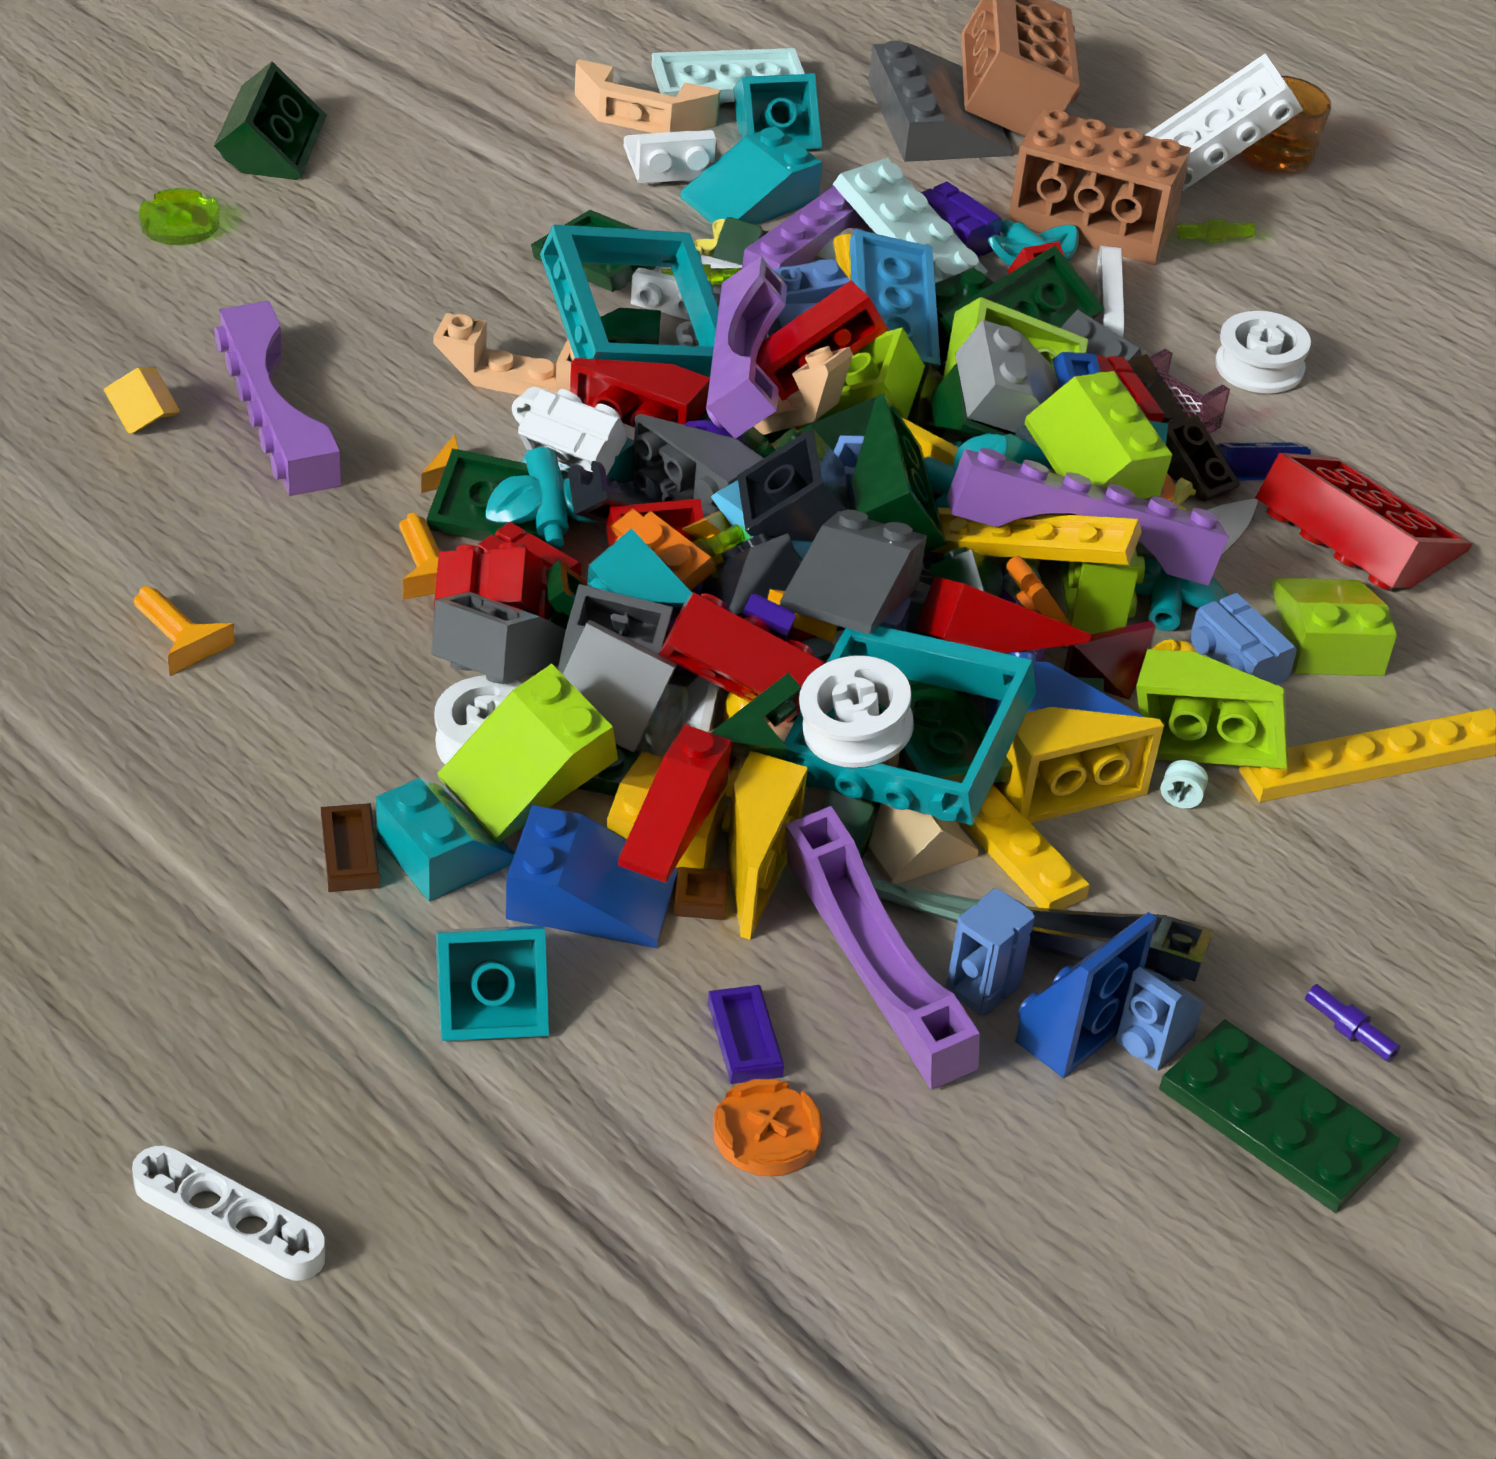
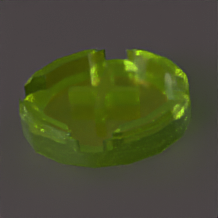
[138,188,220,246]

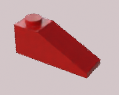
[618,724,732,883]

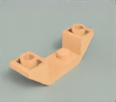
[575,59,721,133]
[433,313,575,395]
[753,346,853,435]

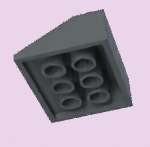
[868,41,1013,162]

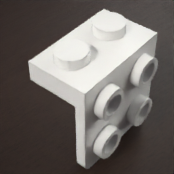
[624,130,716,185]

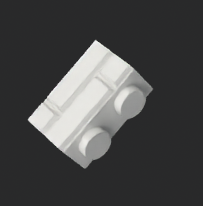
[518,389,628,476]

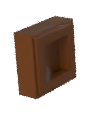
[674,867,729,920]

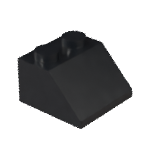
[737,428,852,542]
[699,532,800,616]

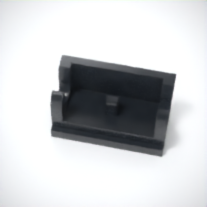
[568,461,662,524]

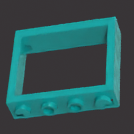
[540,225,719,378]
[783,626,1036,825]

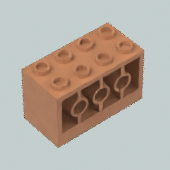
[961,0,1082,136]
[1008,108,1191,265]

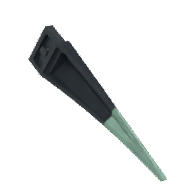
[869,877,1213,982]

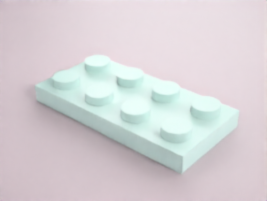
[651,48,805,105]
[833,157,988,283]

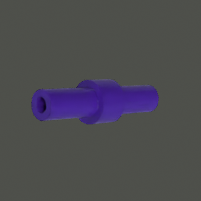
[1305,984,1401,1062]

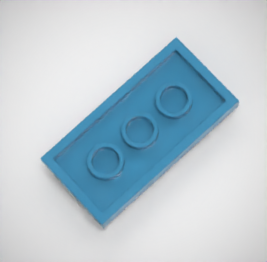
[850,229,941,370]

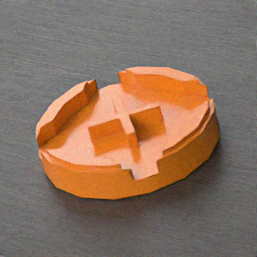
[713,1079,823,1176]

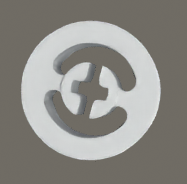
[1215,311,1311,394]
[799,656,913,768]
[434,675,522,764]

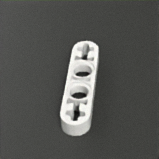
[1096,246,1124,337]
[132,1146,325,1281]

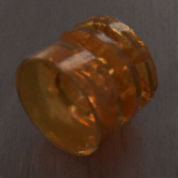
[1242,76,1331,172]

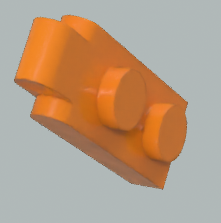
[611,509,716,591]
[1006,556,1073,649]

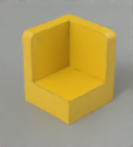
[103,367,180,433]

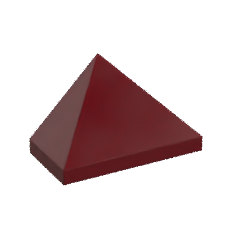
[1064,620,1156,700]

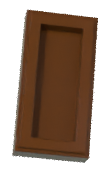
[321,803,380,892]

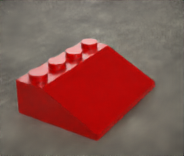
[1255,453,1473,591]

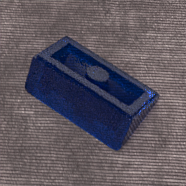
[1216,442,1311,481]

